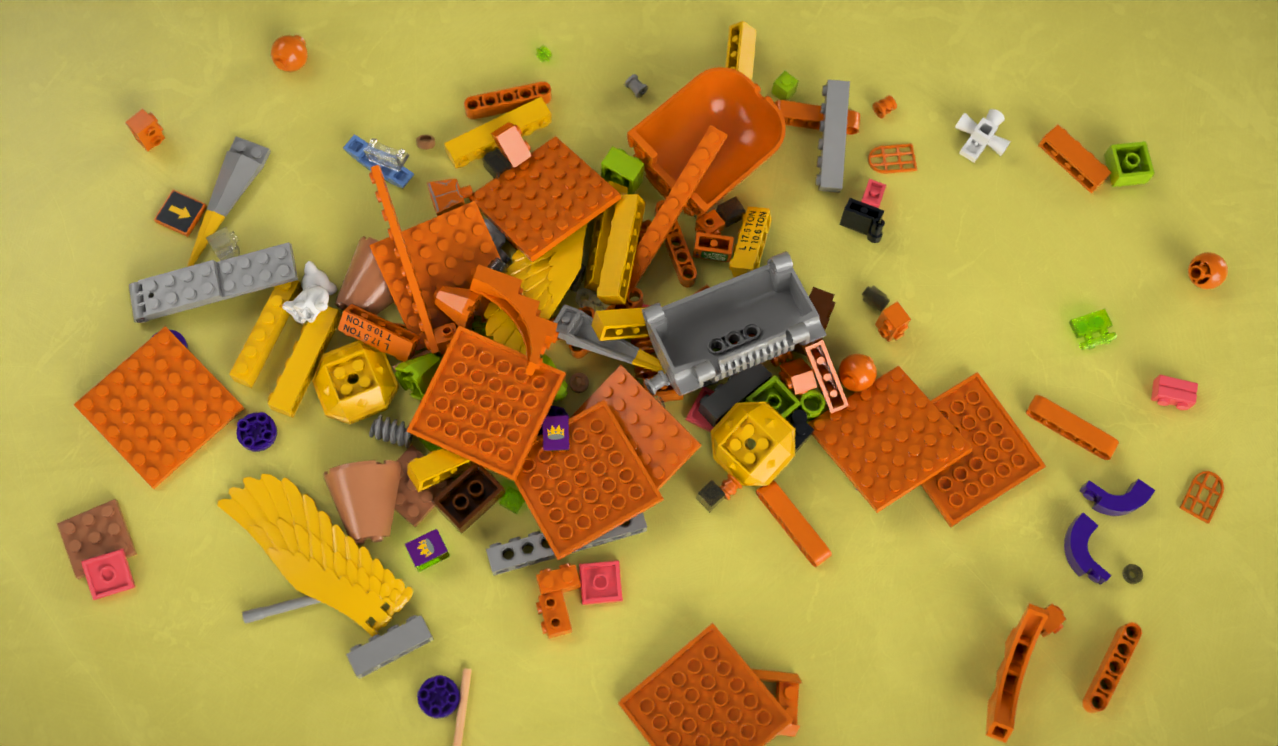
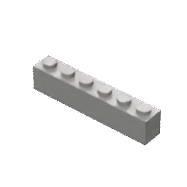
[816,80,850,192]

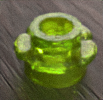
[536,45,552,62]

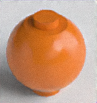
[271,35,308,72]
[1188,252,1228,289]
[838,354,877,392]

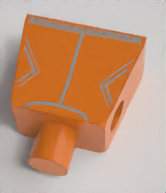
[427,179,473,216]

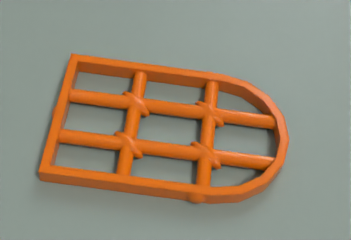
[868,144,917,174]
[1180,471,1224,524]

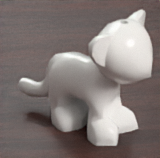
[282,261,337,324]

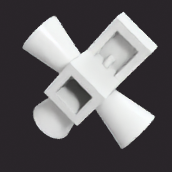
[955,109,1011,163]

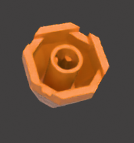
[433,286,482,328]

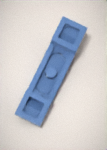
[343,134,414,188]

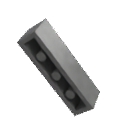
[698,363,772,427]

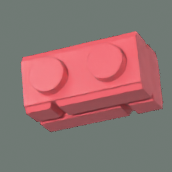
[1151,375,1198,410]

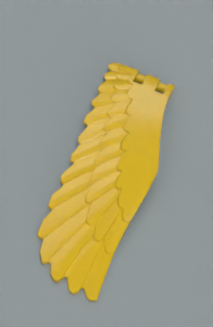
[484,223,588,355]
[217,473,413,637]

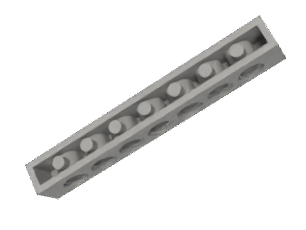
[486,512,647,576]

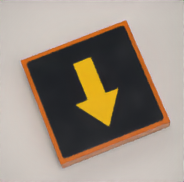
[154,190,207,237]

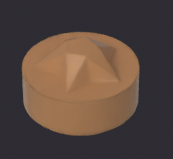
[416,135,435,149]
[570,373,589,393]

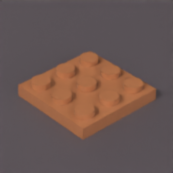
[394,445,454,528]
[57,499,137,579]

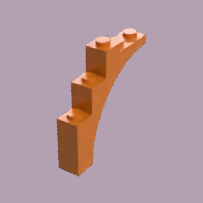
[469,264,559,376]
[986,603,1049,743]

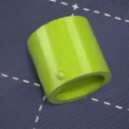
[799,389,825,420]

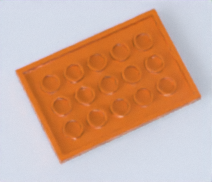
[569,365,702,490]

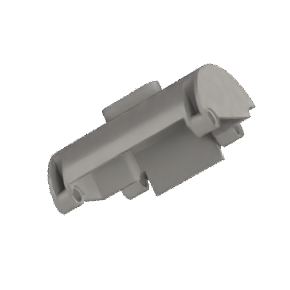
[642,251,827,396]

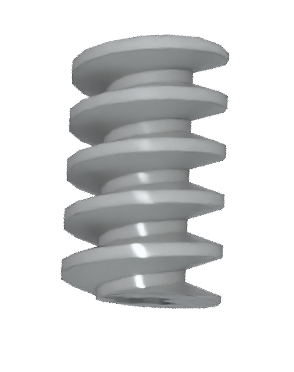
[369,414,413,448]

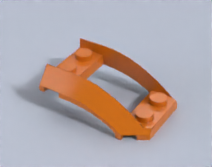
[751,669,802,737]

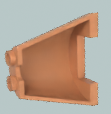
[335,236,394,315]
[323,460,402,545]

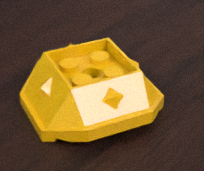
[312,340,399,425]
[710,402,795,486]

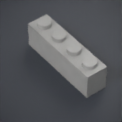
[346,615,434,679]

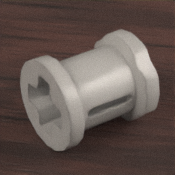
[625,74,648,98]
[644,370,670,395]

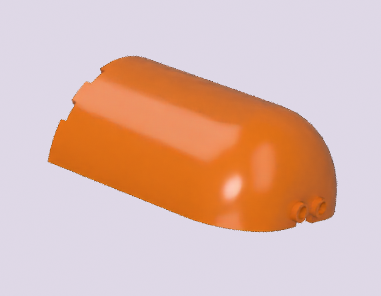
[627,67,786,217]

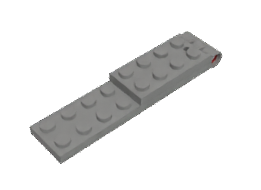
[129,242,298,323]

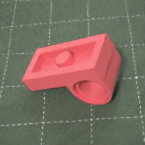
[861,179,886,208]

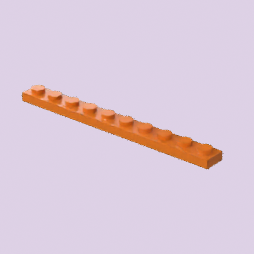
[628,125,728,290]
[369,165,440,354]

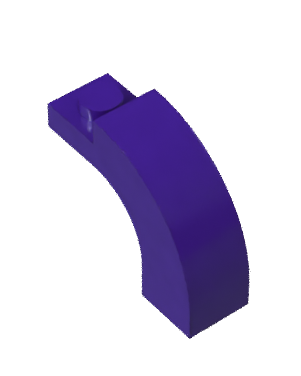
[1079,479,1155,516]
[1064,513,1111,584]

